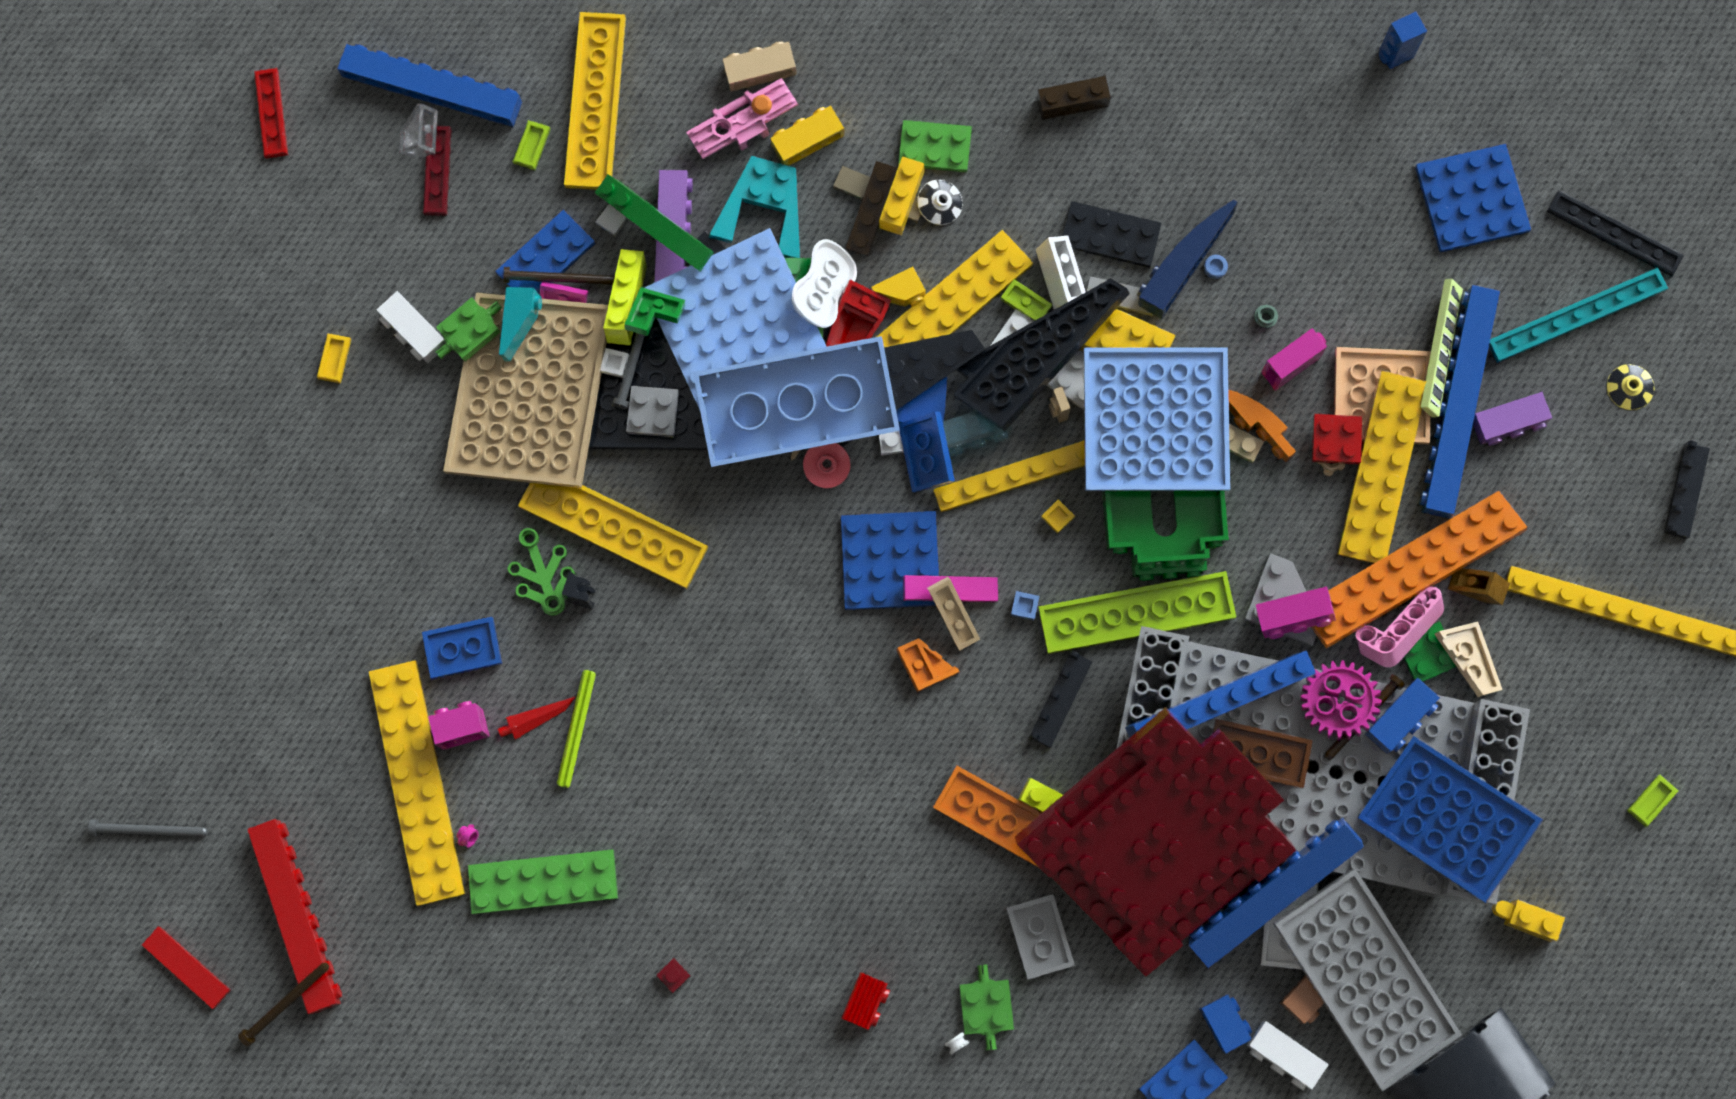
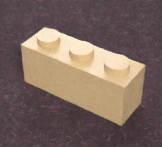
[723,42,797,92]

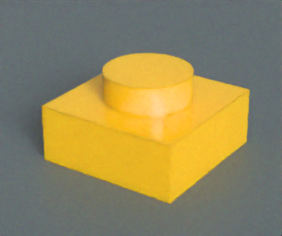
[1041,500,1075,534]

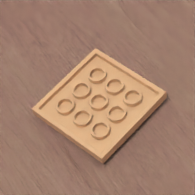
[1334,347,1431,445]

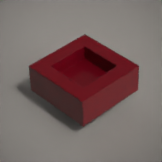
[656,958,691,993]

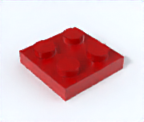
[1312,414,1362,465]

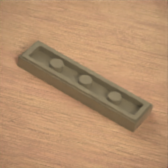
[833,166,921,223]

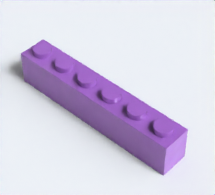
[655,170,693,282]

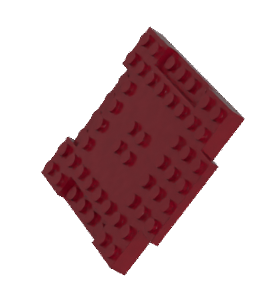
[1015,707,1296,977]

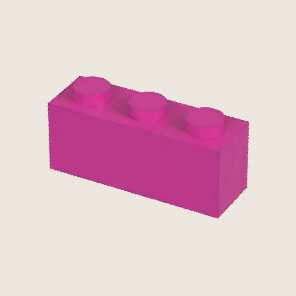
[1255,586,1336,639]

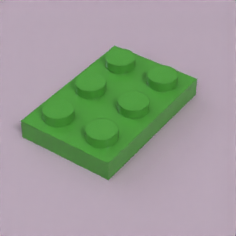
[899,120,972,172]

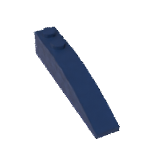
[1137,200,1238,320]

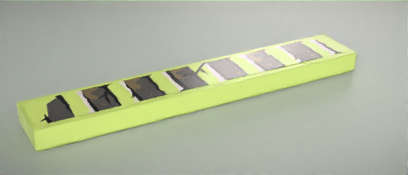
[1420,279,1463,417]

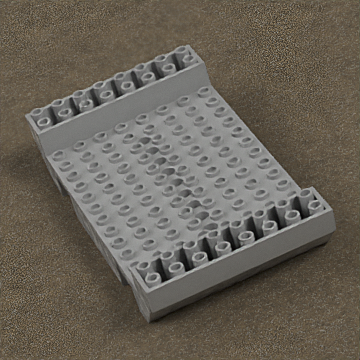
[1116,626,1530,904]

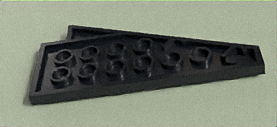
[954,278,1130,432]

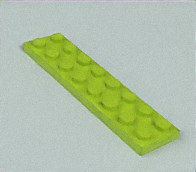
[1038,571,1236,654]

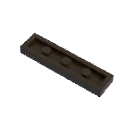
[846,161,898,256]

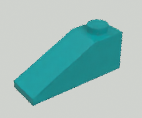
[499,287,542,362]

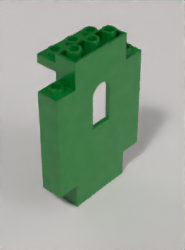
[1102,491,1229,581]

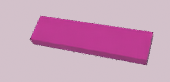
[903,575,998,602]

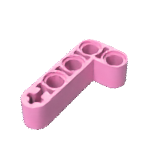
[1355,587,1444,667]

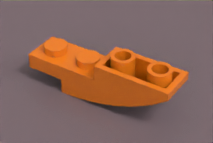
[1228,390,1296,462]

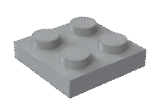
[626,386,679,437]

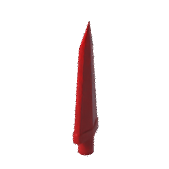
[498,696,576,740]

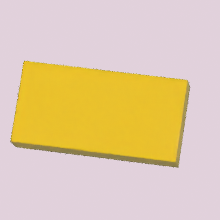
[317,333,351,384]

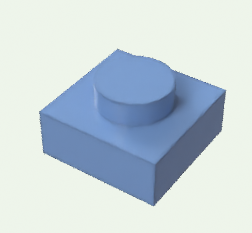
[1011,591,1039,621]

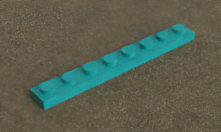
[1489,268,1668,363]

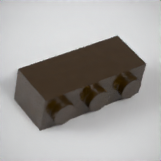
[1037,76,1111,120]

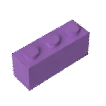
[1473,392,1552,446]

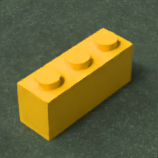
[770,105,845,166]
[879,156,924,236]

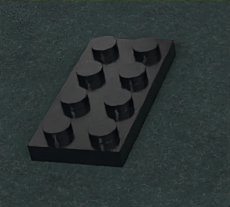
[1063,201,1162,268]

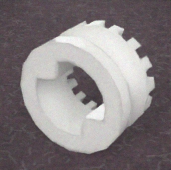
[945,1032,969,1054]

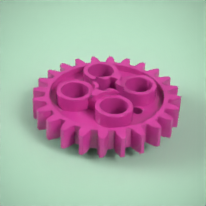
[1300,660,1382,740]

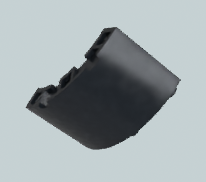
[1388,1008,1555,1099]

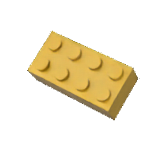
[1079,309,1175,352]

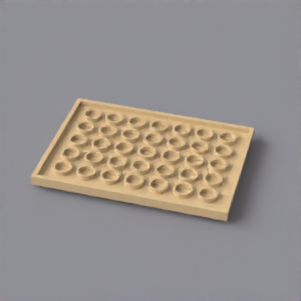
[443,293,608,488]

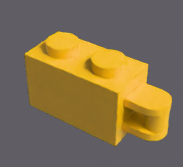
[1492,900,1565,942]

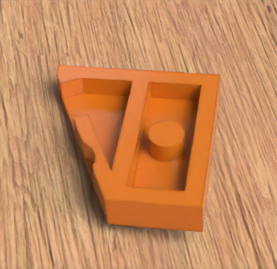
[896,638,959,692]

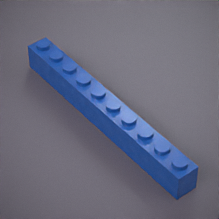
[1419,285,1500,519]

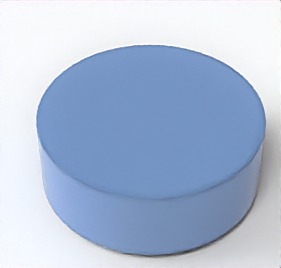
[1204,255,1228,279]

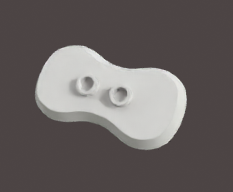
[792,240,857,328]

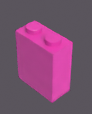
[1261,328,1327,391]

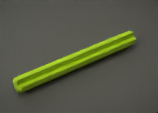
[557,670,596,788]

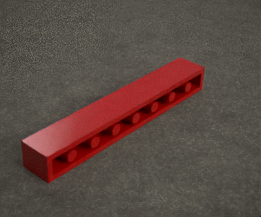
[247,819,342,1014]

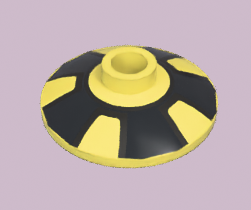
[1607,364,1654,410]

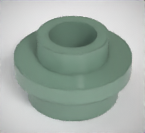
[1254,305,1278,328]

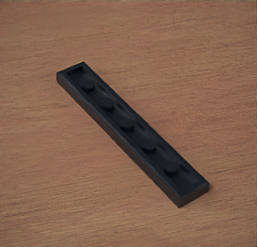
[1546,190,1684,277]

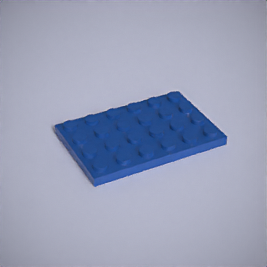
[1358,736,1543,903]

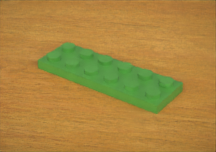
[468,850,618,914]

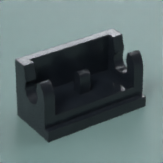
[562,572,596,609]

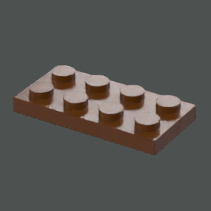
[1212,719,1313,789]

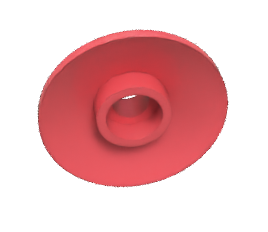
[803,443,850,488]

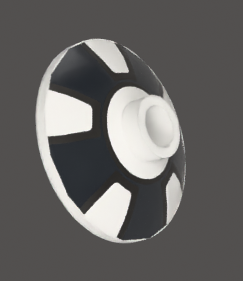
[917,180,963,225]

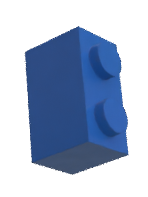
[1200,995,1252,1053]

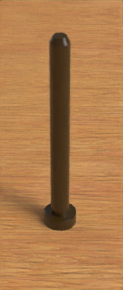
[1325,674,1405,760]

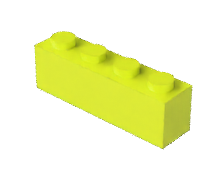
[604,249,647,345]

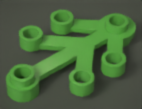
[508,528,575,616]

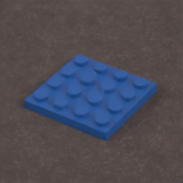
[1415,144,1531,252]
[841,511,939,610]

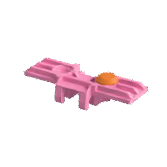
[686,78,798,159]

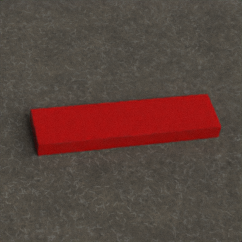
[254,68,288,159]
[142,926,231,1009]

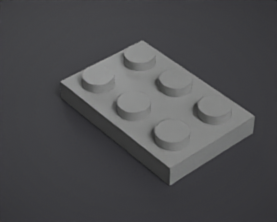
[1006,894,1075,980]

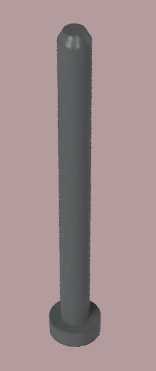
[612,333,645,409]
[88,819,208,837]

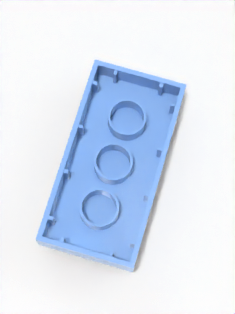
[693,336,900,467]

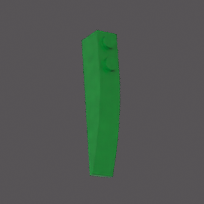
[595,174,714,272]

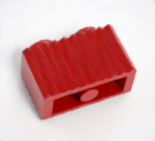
[842,972,890,1030]

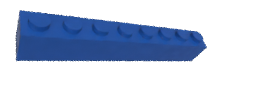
[337,44,522,127]
[1125,651,1316,738]
[1189,817,1364,968]

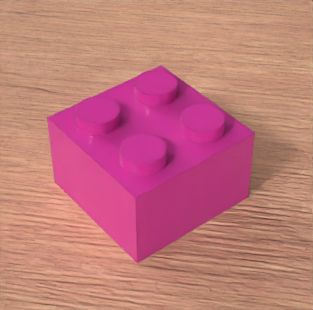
[428,701,490,750]

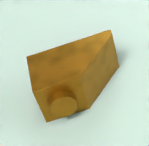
[1448,568,1510,605]

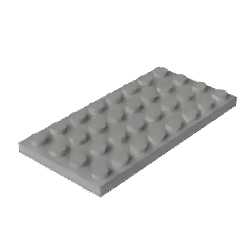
[1273,868,1462,1091]

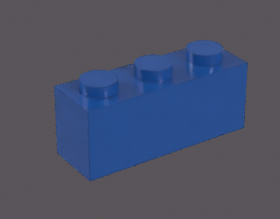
[1379,12,1427,69]
[1365,678,1440,754]

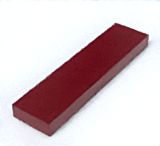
[423,126,452,216]

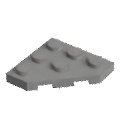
[1244,553,1317,646]

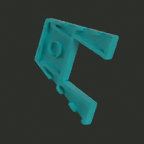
[709,156,800,258]

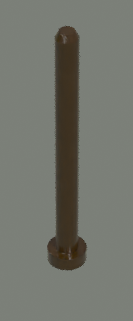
[503,267,615,285]
[238,962,329,1047]

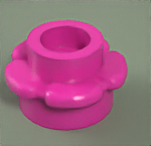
[457,824,479,848]

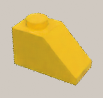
[871,267,926,307]

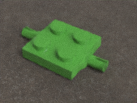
[435,297,502,362]
[960,965,1014,1050]

